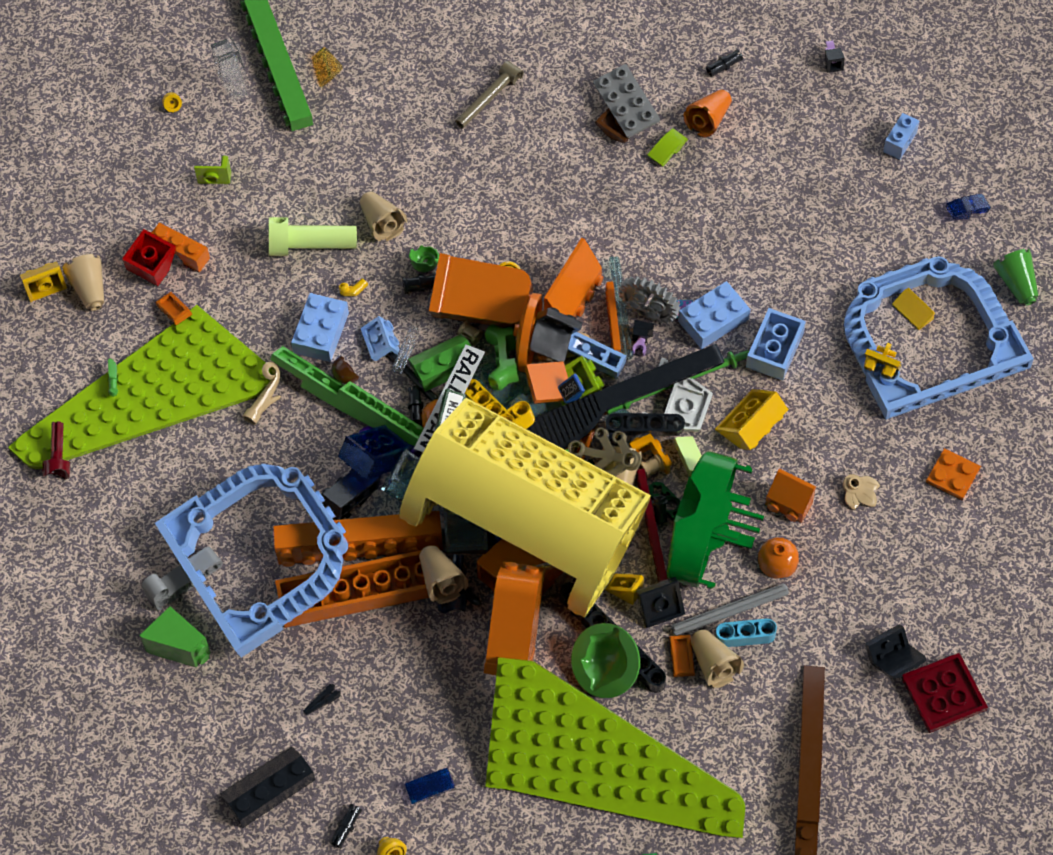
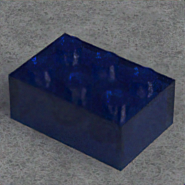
[338,425,413,479]

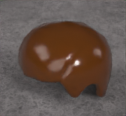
[331,355,359,385]

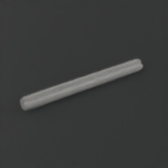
[671,584,789,636]

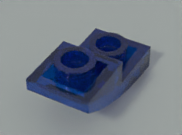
[945,194,991,220]
[405,768,455,804]

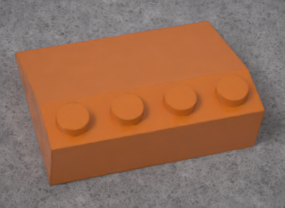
[544,237,603,318]

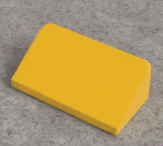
[892,288,935,330]

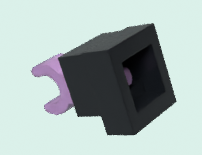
[824,41,845,73]
[632,320,654,356]

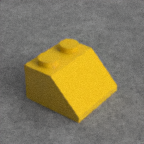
[20,261,67,302]

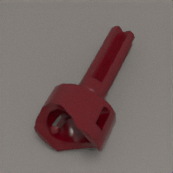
[42,421,70,480]

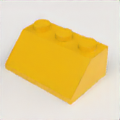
[715,389,789,450]

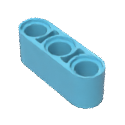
[715,619,777,647]

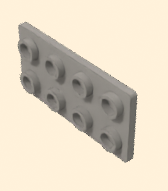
[593,64,660,138]

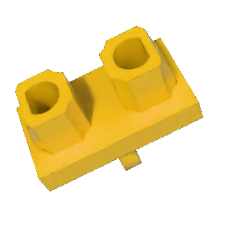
[864,343,901,379]

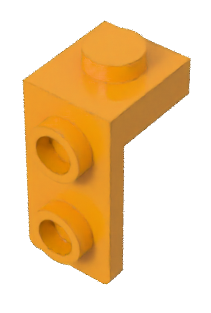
[629,433,672,475]

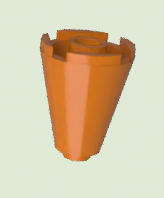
[683,89,732,138]

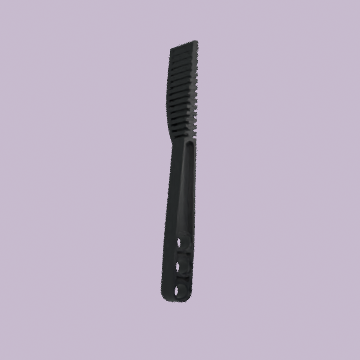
[526,344,725,449]

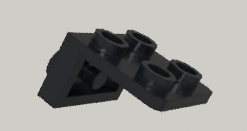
[528,307,583,362]
[864,624,926,679]

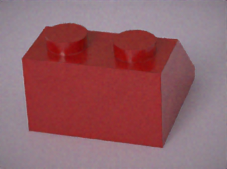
[122,229,176,286]

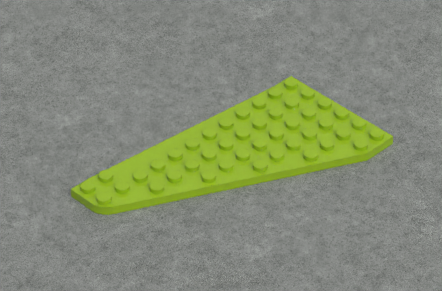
[8,305,273,469]
[485,657,746,838]

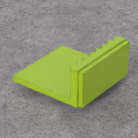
[194,155,231,184]

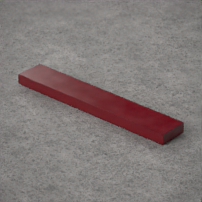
[636,469,668,583]

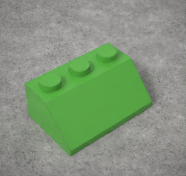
[408,334,479,392]

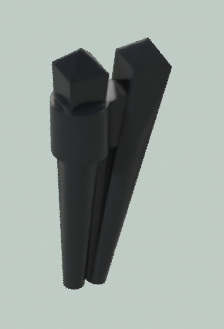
[303,684,341,715]

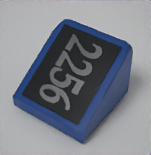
[558,374,585,404]

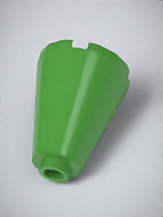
[993,249,1038,306]

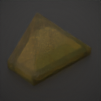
[312,47,343,87]

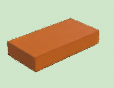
[155,292,192,325]
[669,635,695,677]

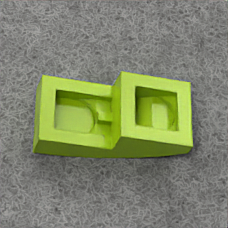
[647,128,688,166]

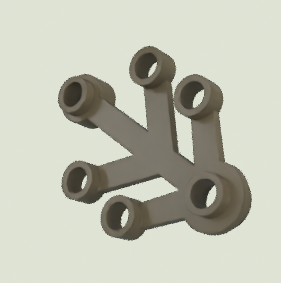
[568,427,641,477]

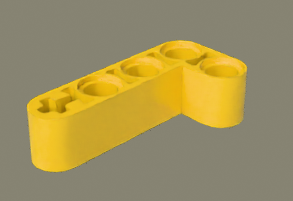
[464,379,535,429]

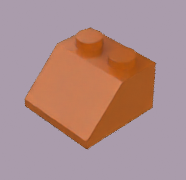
[765,468,816,523]

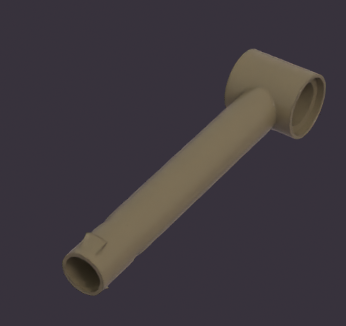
[455,61,524,129]

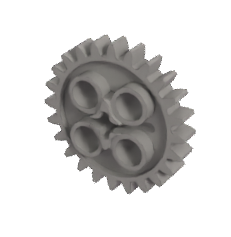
[618,276,681,323]

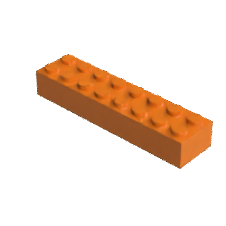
[273,511,443,567]
[275,546,439,628]

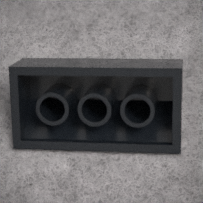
[220,747,315,828]

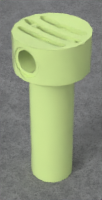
[269,217,357,256]

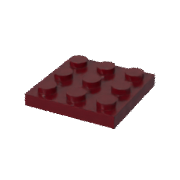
[901,652,988,733]

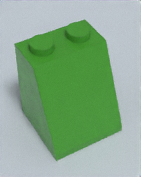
[140,606,211,667]

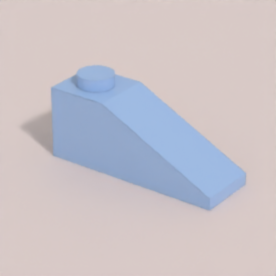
[568,332,626,379]

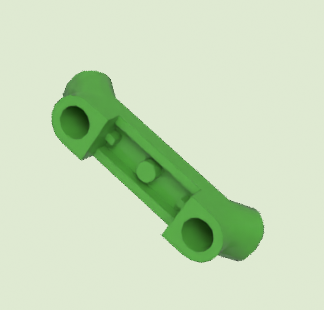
[485,324,520,391]

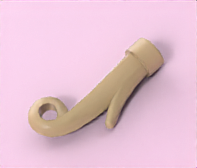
[242,362,281,425]

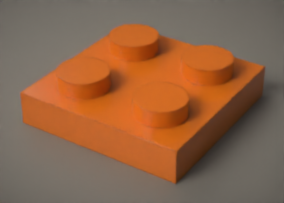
[926,448,981,501]

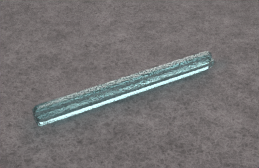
[609,256,633,360]

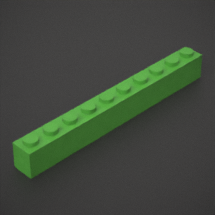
[240,0,313,131]

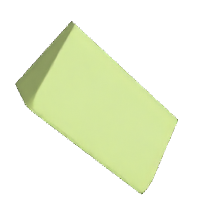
[674,436,702,477]

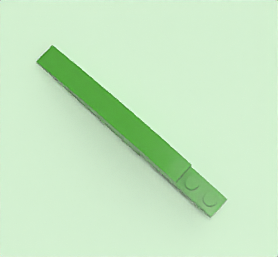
[270,346,424,446]

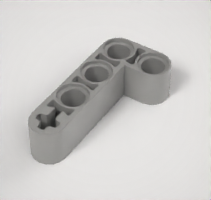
[142,547,223,610]

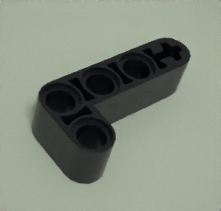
[606,413,685,441]

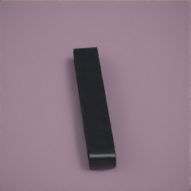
[560,582,666,693]

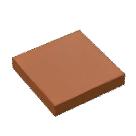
[524,361,568,404]

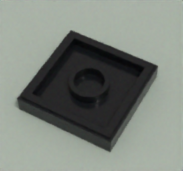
[637,577,686,628]

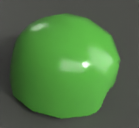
[409,245,439,273]

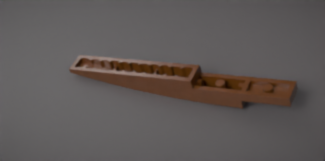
[794,665,825,855]

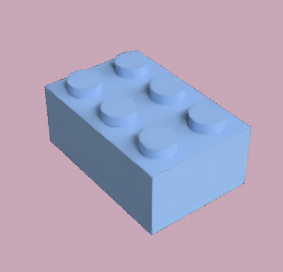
[678,281,751,349]
[291,293,349,362]
[746,308,806,381]

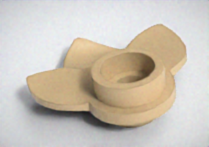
[843,474,880,510]

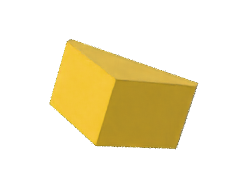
[605,573,644,605]

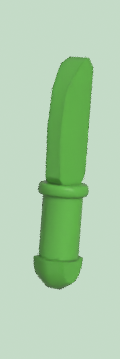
[108,358,118,397]

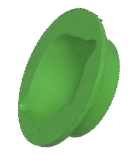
[571,623,640,698]

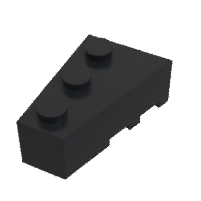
[321,462,381,520]

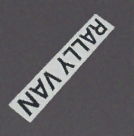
[414,345,485,452]

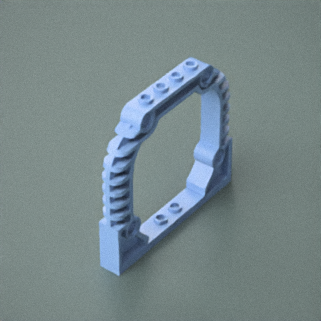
[844,256,1034,420]
[155,464,348,658]

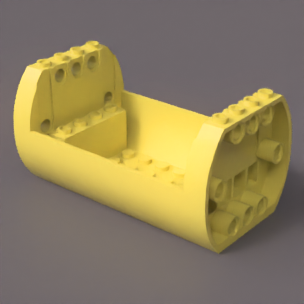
[399,398,651,618]

